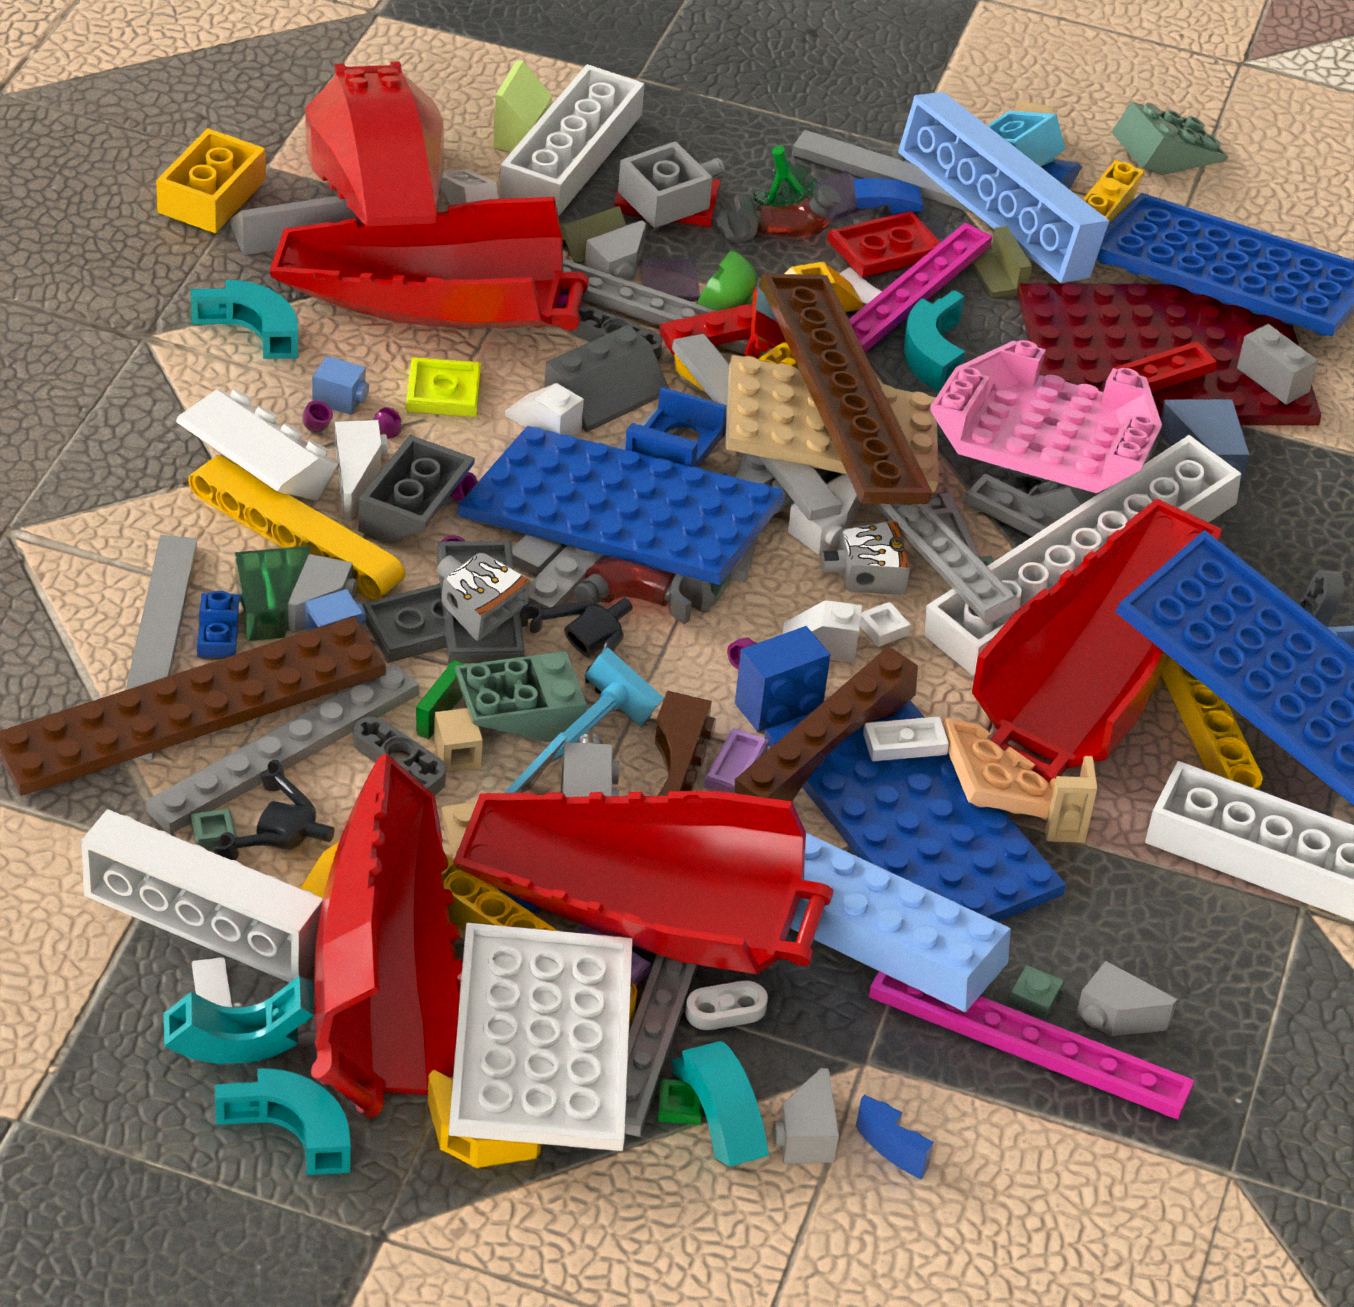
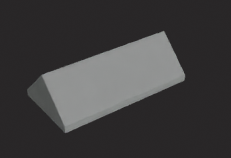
[230,196,363,255]

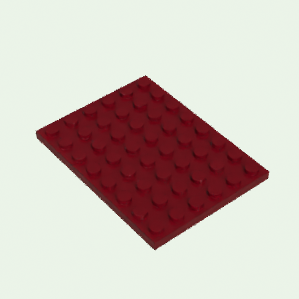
[1017,282,1322,426]

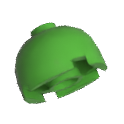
[697,249,758,311]

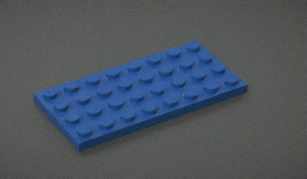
[1096,193,1354,337]
[458,426,784,585]
[1115,530,1354,806]
[765,700,1066,922]

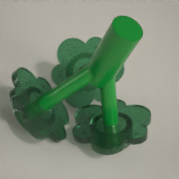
[753,146,818,213]

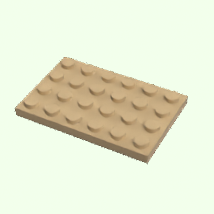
[725,355,939,492]

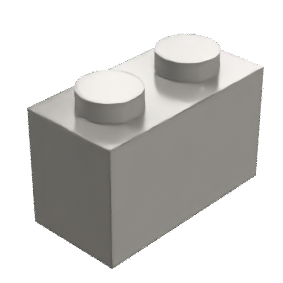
[1237,324,1318,404]

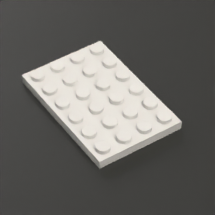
[448,923,632,1151]

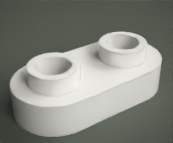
[685,981,768,1030]

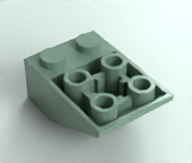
[1111,101,1228,175]
[455,651,587,742]

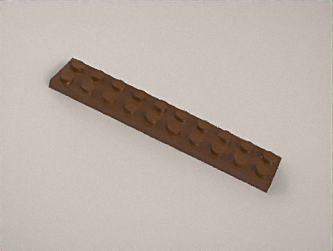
[760,273,932,505]
[0,616,386,796]

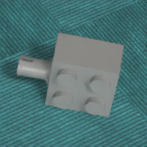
[618,141,725,228]
[560,734,619,797]

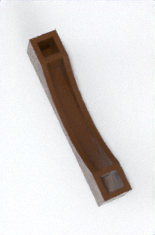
[735,646,918,802]
[655,690,716,796]

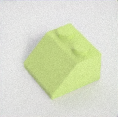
[493,60,552,152]

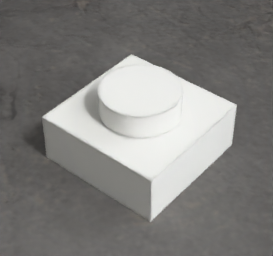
[860,602,911,647]

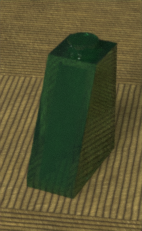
[235,546,310,641]

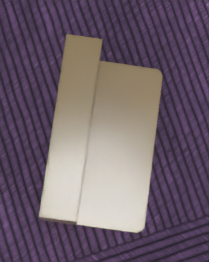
[1045,756,1097,843]

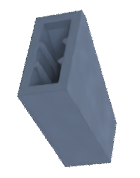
[1160,399,1250,481]

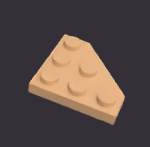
[942,718,1056,820]

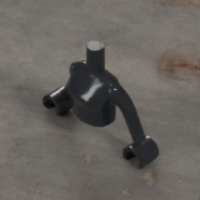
[520,598,633,694]
[213,760,335,860]

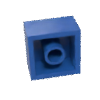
[735,626,831,733]

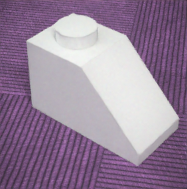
[505,383,584,437]
[783,600,862,663]

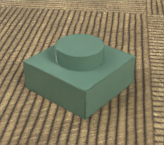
[1009,965,1064,1018]

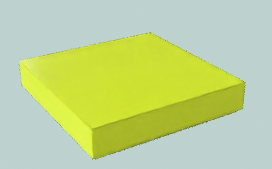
[406,357,481,417]

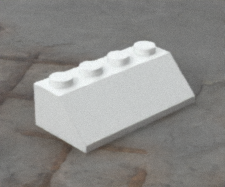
[176,389,338,501]

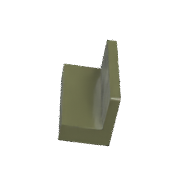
[561,206,626,264]
[970,226,1032,298]

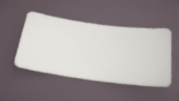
[839,267,882,304]
[192,958,232,1007]

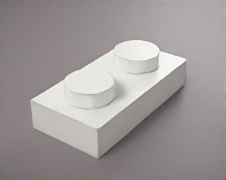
[863,717,949,761]

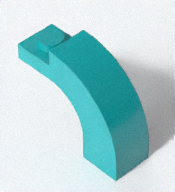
[191,280,298,359]
[903,290,965,393]
[164,975,314,1064]
[671,1041,769,1167]
[215,1068,351,1175]

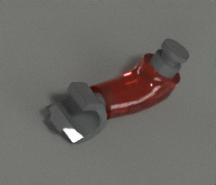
[717,185,841,243]
[573,558,715,625]

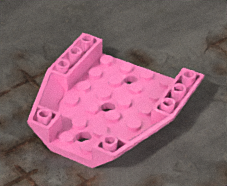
[930,340,1162,493]

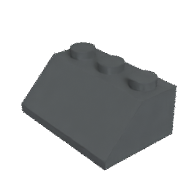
[544,325,669,432]
[358,435,475,543]

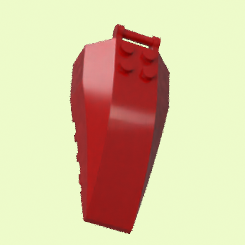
[305,61,444,227]
[269,197,589,331]
[972,499,1222,783]
[311,753,463,1119]
[453,791,834,974]

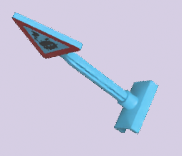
[504,647,664,793]

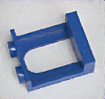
[625,387,726,467]

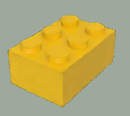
[156,128,266,233]

